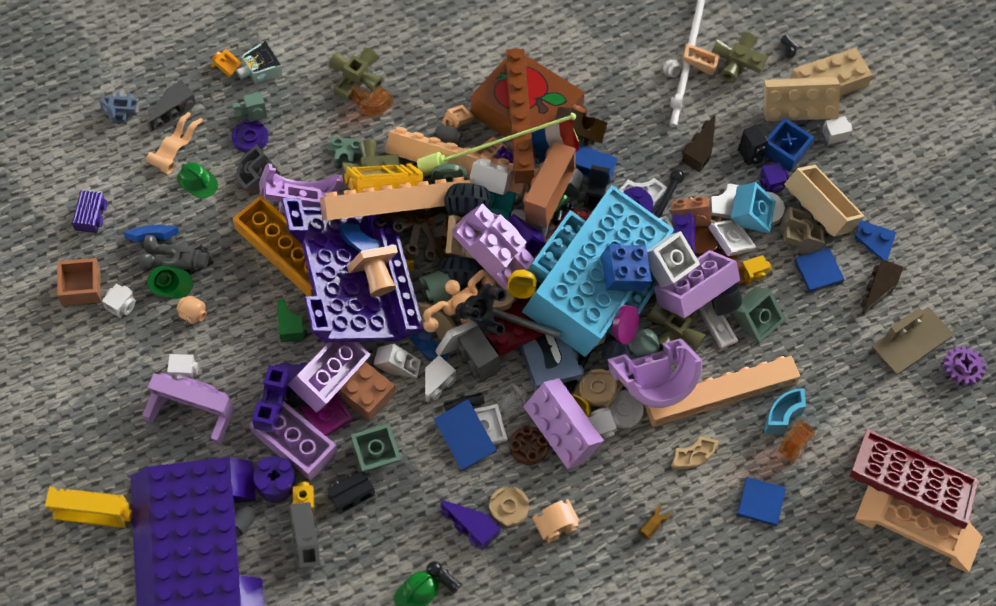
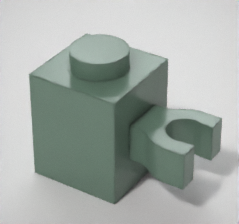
[232,92,268,122]

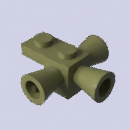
[712,32,768,83]
[329,47,383,100]
[342,140,400,179]
[647,304,706,352]

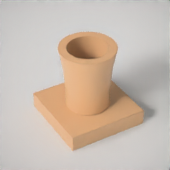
[347,245,398,297]

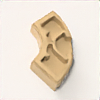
[417,302,456,340]
[671,436,719,469]

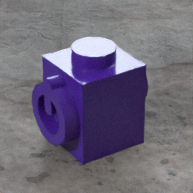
[760,162,789,193]

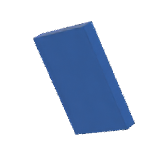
[434,400,497,471]

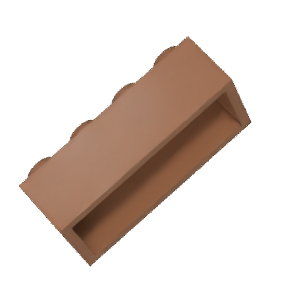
[523,141,576,228]

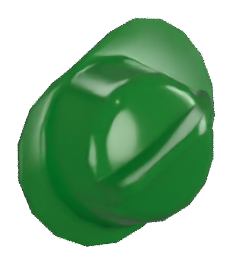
[177,162,218,198]
[147,266,193,299]
[394,571,439,606]

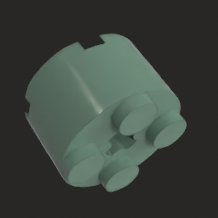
[418,271,452,311]

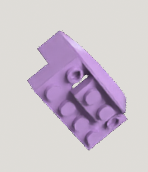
[142,373,235,446]

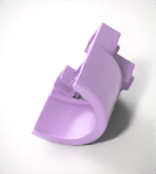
[607,338,702,408]

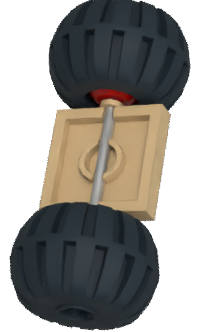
[438,183,492,291]

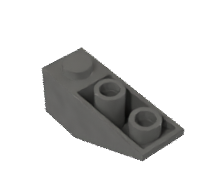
[147,80,196,132]
[289,502,320,568]

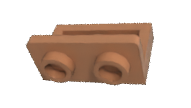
[671,197,711,227]

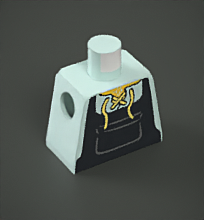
[236,41,283,83]

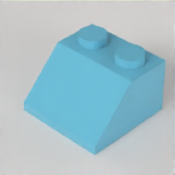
[731,182,776,233]

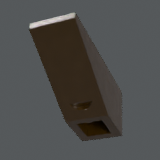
[682,116,716,173]
[861,259,903,314]

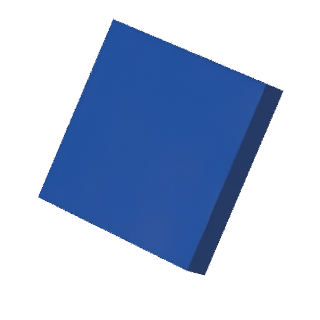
[794,248,845,292]
[737,477,786,527]

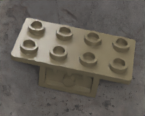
[872,307,953,375]

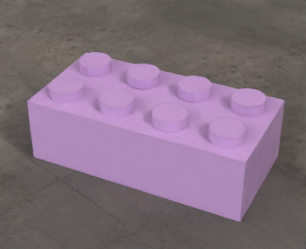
[654,250,740,318]
[288,342,371,413]
[523,378,604,469]
[249,401,337,482]

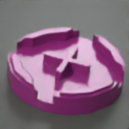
[612,305,639,344]

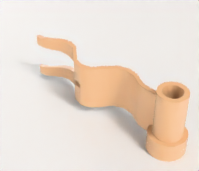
[146,112,203,175]

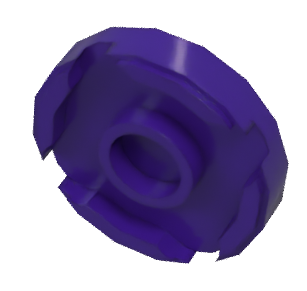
[232,120,269,153]

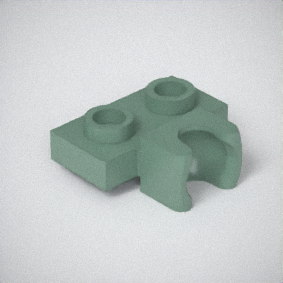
[327,136,364,168]

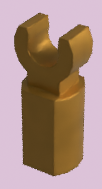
[638,505,670,540]

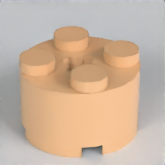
[532,499,580,544]

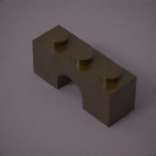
[555,107,607,145]

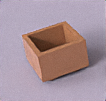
[57,258,101,306]
[339,362,395,422]

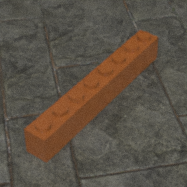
[505,49,535,184]

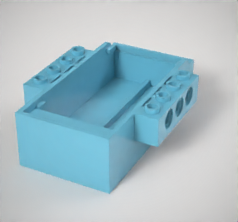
[522,185,674,357]

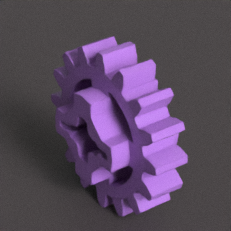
[942,345,986,387]

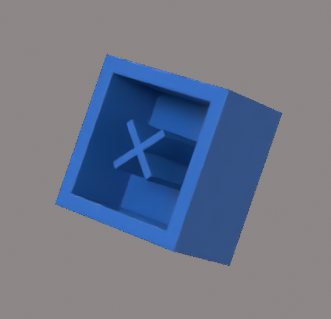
[764,117,814,172]
[601,244,652,291]

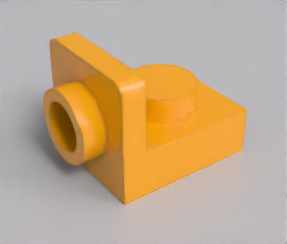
[211,49,242,77]

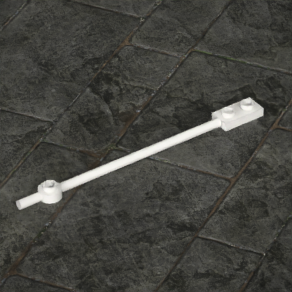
[670,0,705,127]

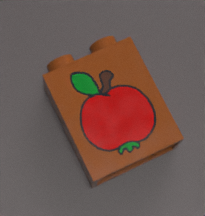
[470,48,588,158]

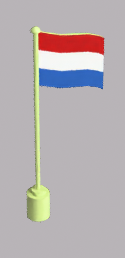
[417,113,579,176]

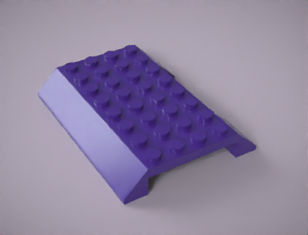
[281,198,424,343]
[130,457,264,606]

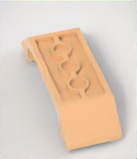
[854,486,982,573]

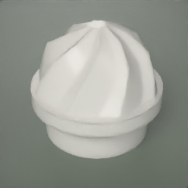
[663,59,682,77]

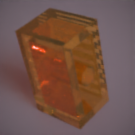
[778,420,816,463]

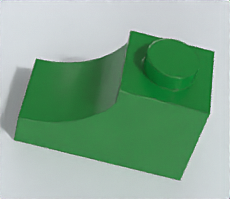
[277,299,308,343]

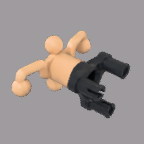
[423,269,506,336]

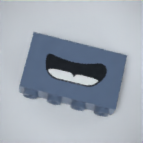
[519,334,584,392]

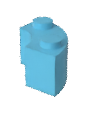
[764,388,806,434]

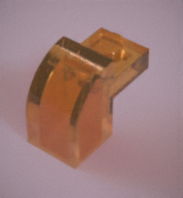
[351,84,393,117]

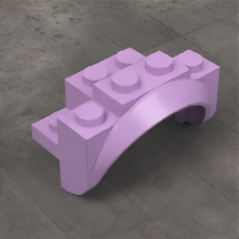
[259,163,343,213]
[451,203,534,290]

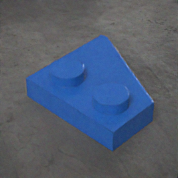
[855,220,896,261]

